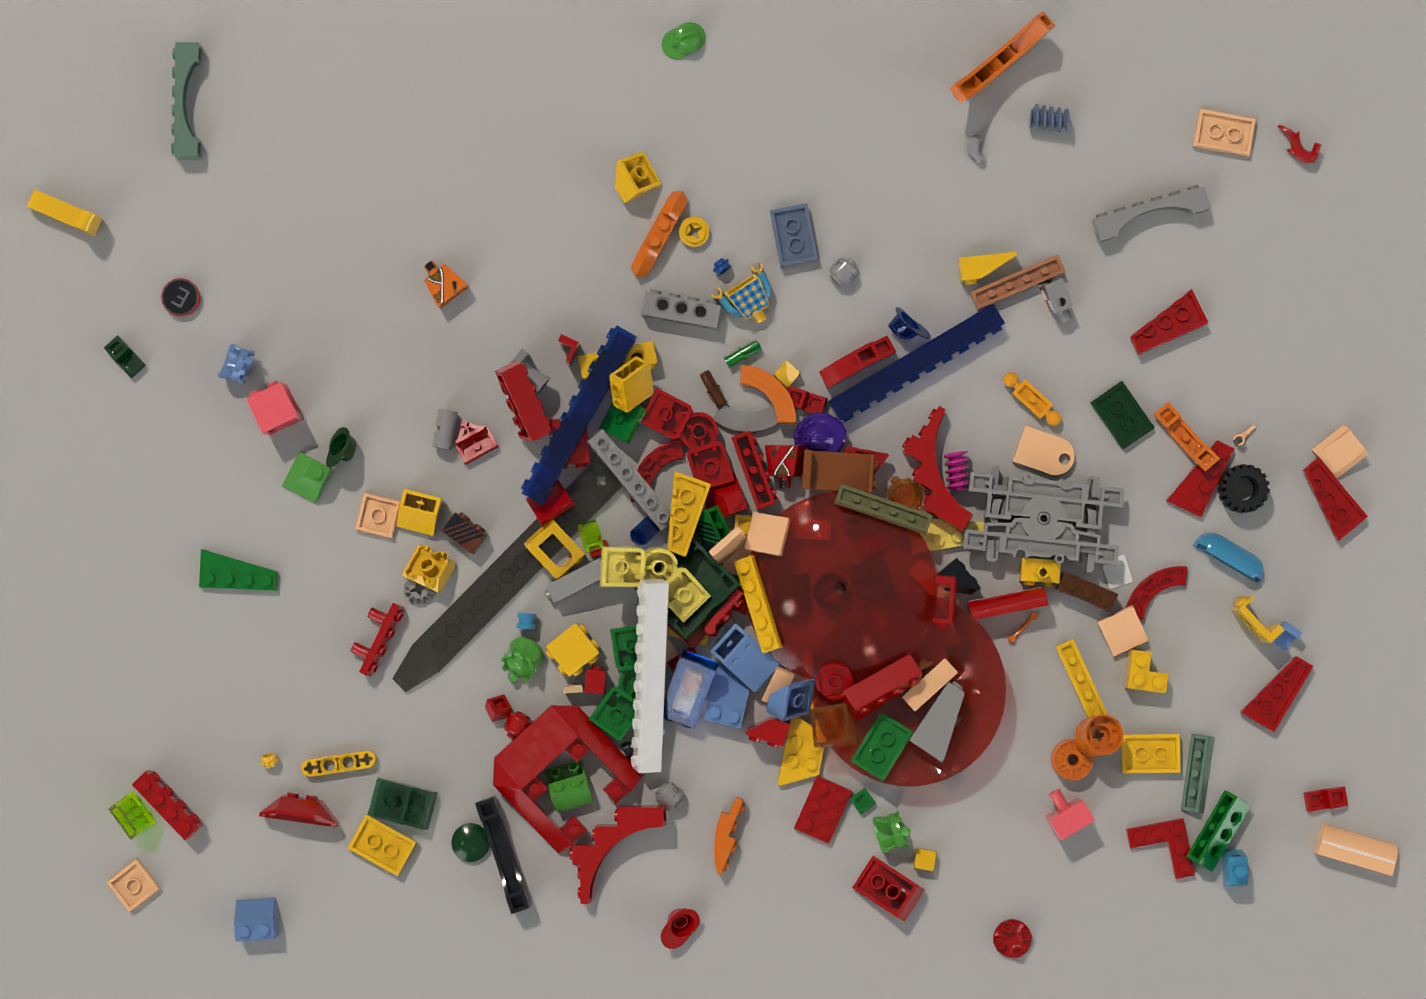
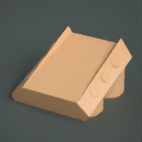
[1312,425,1368,479]

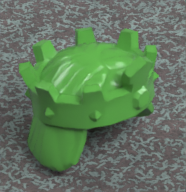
[501,637,545,683]
[873,811,911,854]

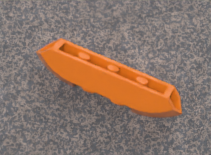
[630,191,688,277]

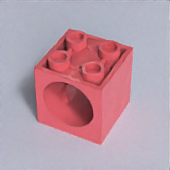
[246,381,303,436]

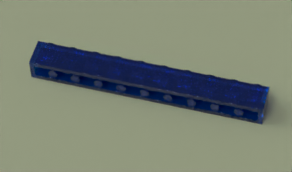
[827,304,1005,422]
[521,325,637,505]

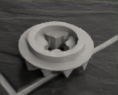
[404,579,434,604]

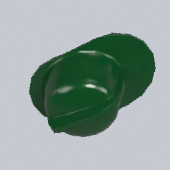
[326,427,357,468]

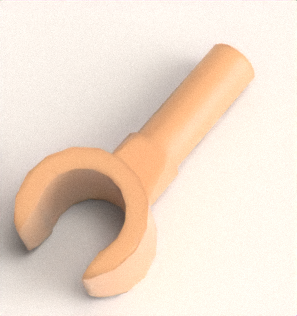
[1233,424,1256,446]

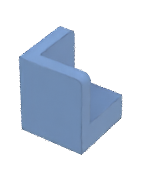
[1272,621,1302,650]

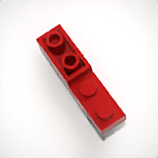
[819,336,896,389]

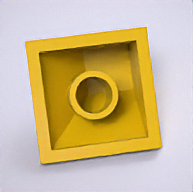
[615,151,662,204]

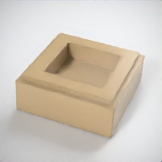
[563,684,584,694]

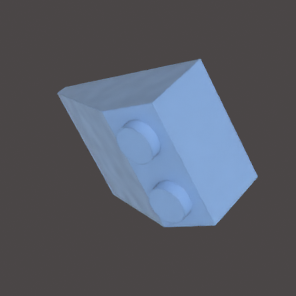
[703,663,750,729]

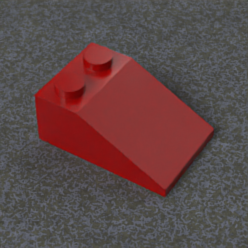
[852,856,925,922]

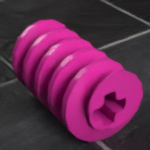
[944,451,970,491]

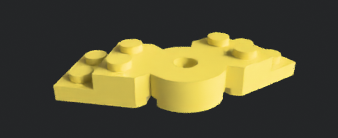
[600,546,711,623]

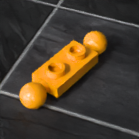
[1003,372,1061,426]

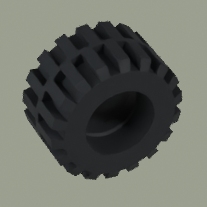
[1217,464,1270,513]

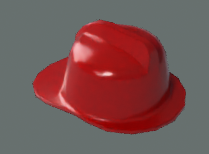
[660,908,700,949]

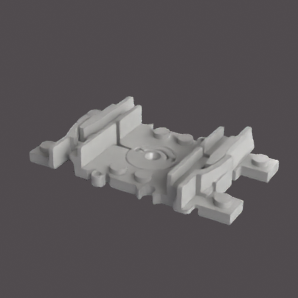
[963,466,1124,573]

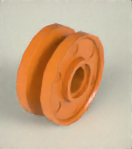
[1051,739,1094,780]

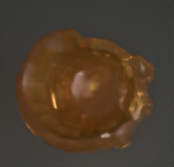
[885,476,926,511]

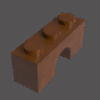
[1055,572,1118,612]

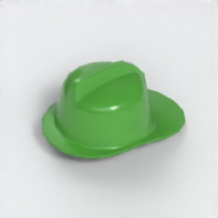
[661,22,706,59]

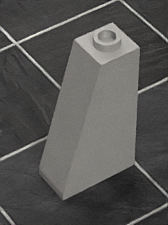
[544,558,601,603]
[910,681,965,762]

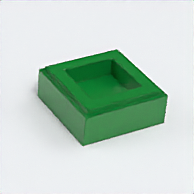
[849,787,876,814]

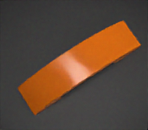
[1154,402,1220,472]

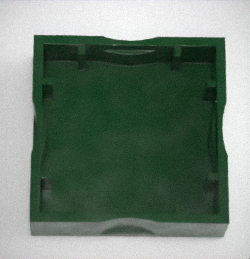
[633,537,742,642]

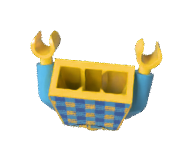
[711,262,771,323]

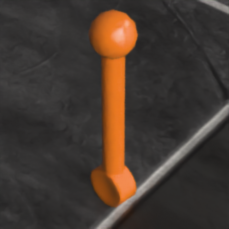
[1008,612,1038,643]

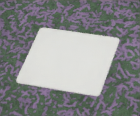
[1101,555,1133,589]

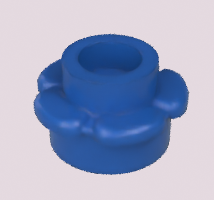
[713,258,731,275]

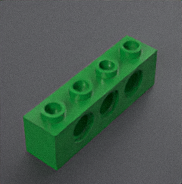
[1186,790,1251,872]

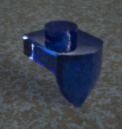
[630,517,660,545]

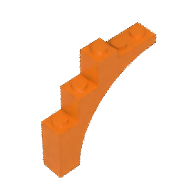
[949,11,1056,103]

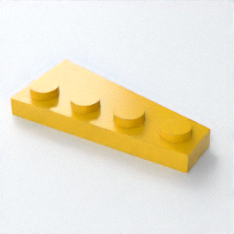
[667,471,711,557]

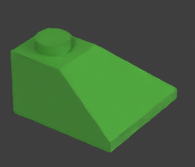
[282,452,334,503]

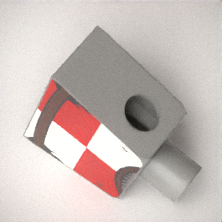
[1038,277,1073,322]

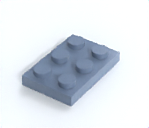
[770,203,818,267]

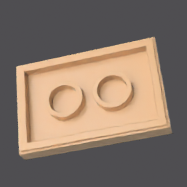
[1192,108,1256,157]

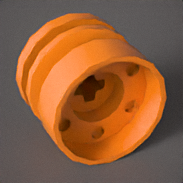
[1074,714,1124,757]

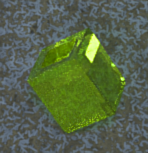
[578,520,604,553]

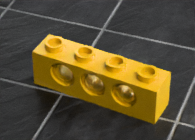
[578,341,658,383]

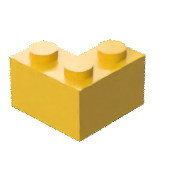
[1124,649,1168,693]

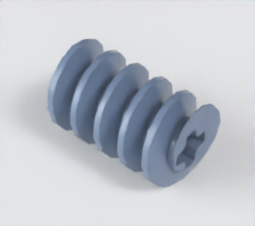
[1028,104,1070,133]

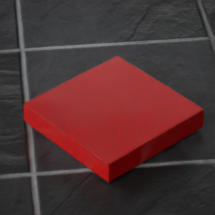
[526,478,574,526]

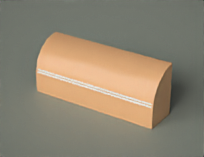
[1314,823,1398,876]

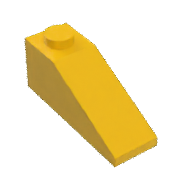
[958,251,1017,285]

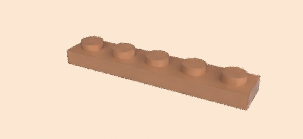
[970,255,1066,310]

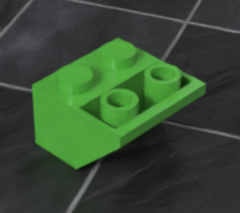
[545,759,594,812]

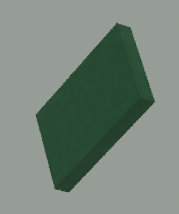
[1090,381,1155,450]

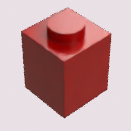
[584,666,607,694]

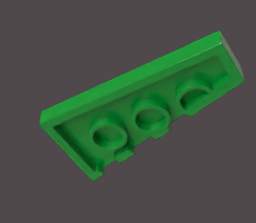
[199,549,278,591]

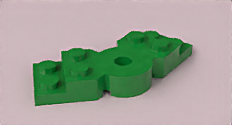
[589,625,638,741]

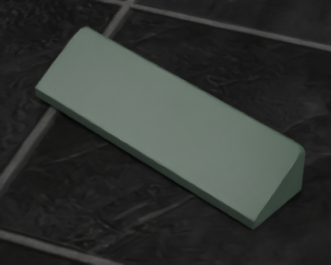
[1181,734,1214,813]

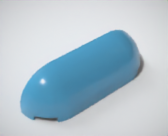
[1193,533,1264,584]

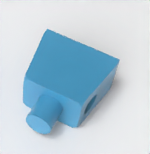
[1222,849,1248,887]

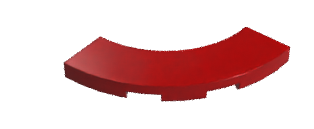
[631,439,684,502]
[1125,566,1187,620]

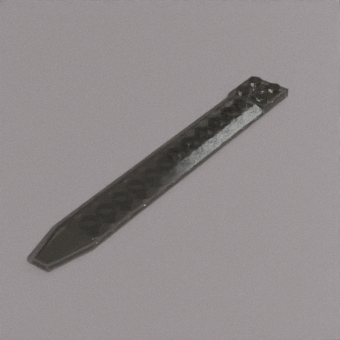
[392,457,623,692]

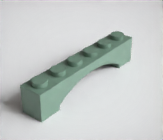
[171,42,202,160]

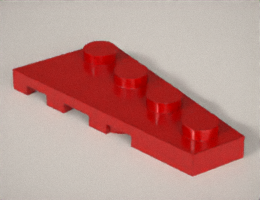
[1302,457,1368,541]
[1240,656,1313,732]

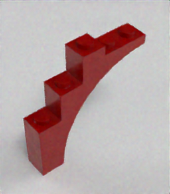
[902,406,973,533]
[569,805,667,904]

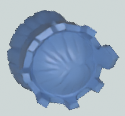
[218,344,255,385]

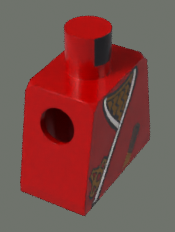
[765,445,806,488]

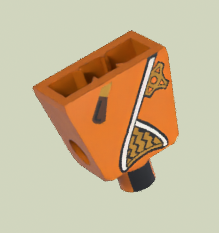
[424,260,469,309]

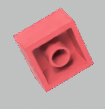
[1045,789,1095,840]

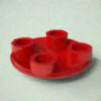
[993,919,1032,958]

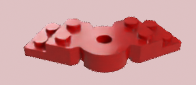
[641,388,735,489]

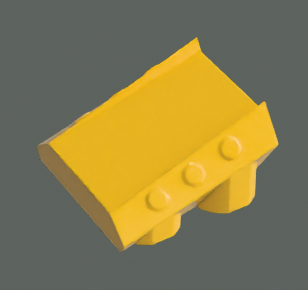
[402,545,456,593]

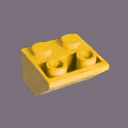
[396,489,443,536]

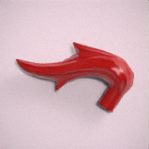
[1278,125,1322,163]

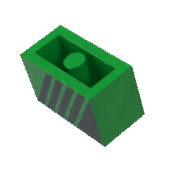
[696,505,730,552]

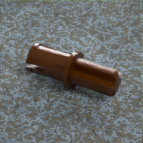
[700,370,727,408]

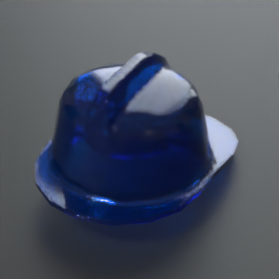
[888,307,931,340]

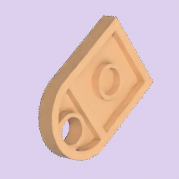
[1012,425,1075,475]

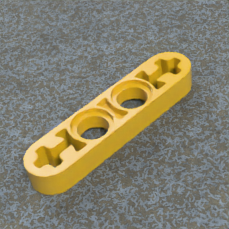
[301,750,377,777]

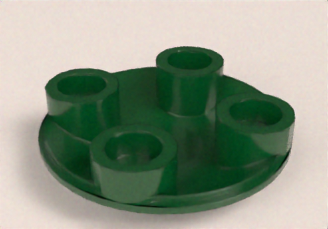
[451,823,490,862]

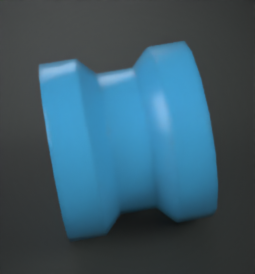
[516,613,537,630]

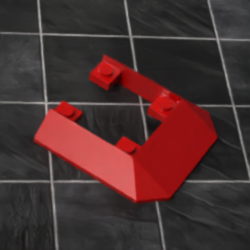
[493,705,643,854]

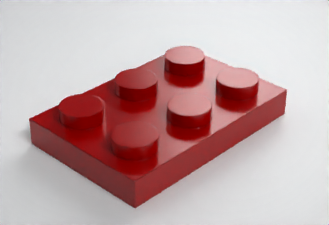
[794,775,852,844]

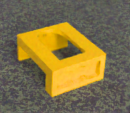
[523,519,585,580]
[1231,596,1284,643]

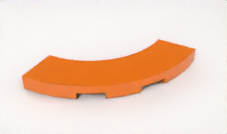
[740,365,796,424]

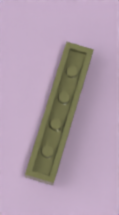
[834,484,933,535]

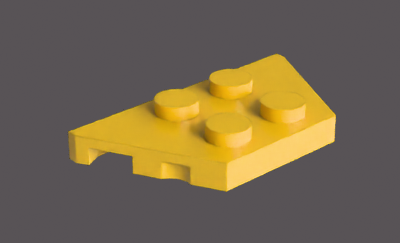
[777,717,826,786]

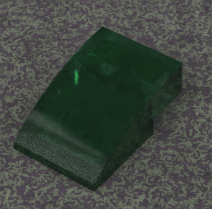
[368,777,438,830]

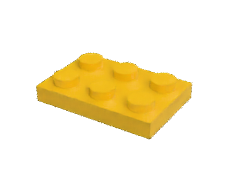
[1121,734,1181,773]
[347,814,417,876]

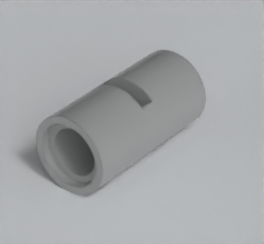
[432,409,458,450]

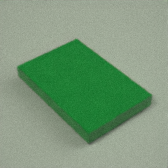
[850,712,914,782]

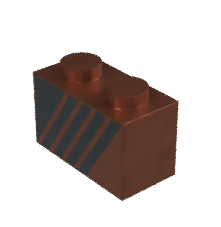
[441,512,487,554]

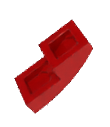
[788,386,828,414]
[1303,786,1348,812]

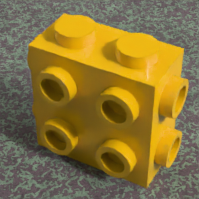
[609,356,654,413]
[545,623,601,677]

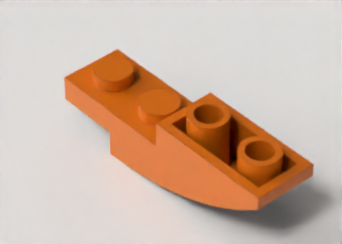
[714,796,745,875]

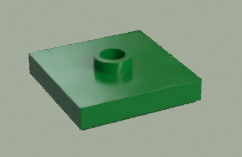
[599,402,647,444]

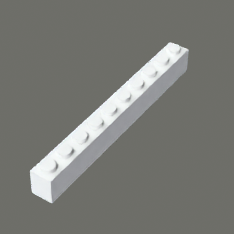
[631,579,669,773]

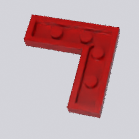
[1126,818,1195,879]

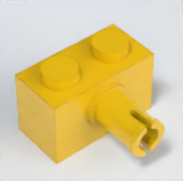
[1019,558,1061,587]

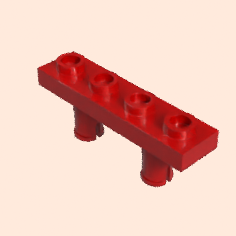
[350,603,404,676]

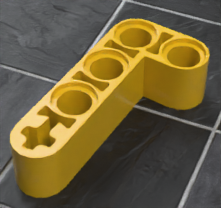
[26,189,102,236]

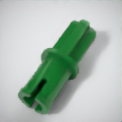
[724,340,761,368]

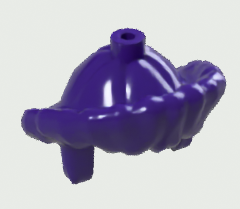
[793,412,847,452]

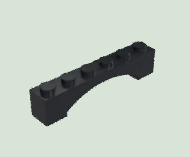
[475,796,531,914]

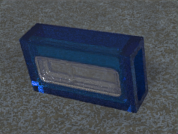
[663,649,720,729]

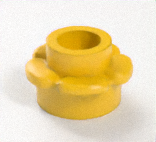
[260,753,279,768]

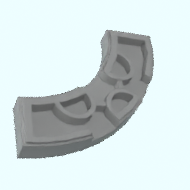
[713,405,779,432]

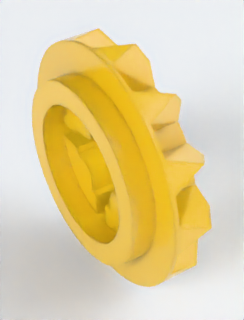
[679,216,709,247]

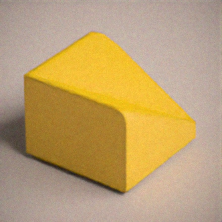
[773,360,800,388]
[913,848,936,871]

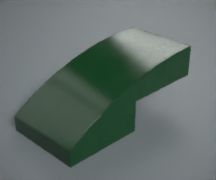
[104,335,146,378]

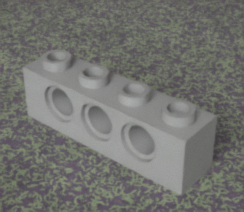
[642,289,721,330]

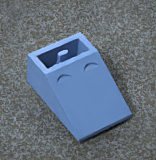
[710,623,781,693]

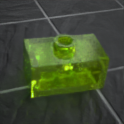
[108,792,156,840]

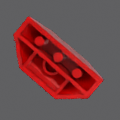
[259,792,339,827]

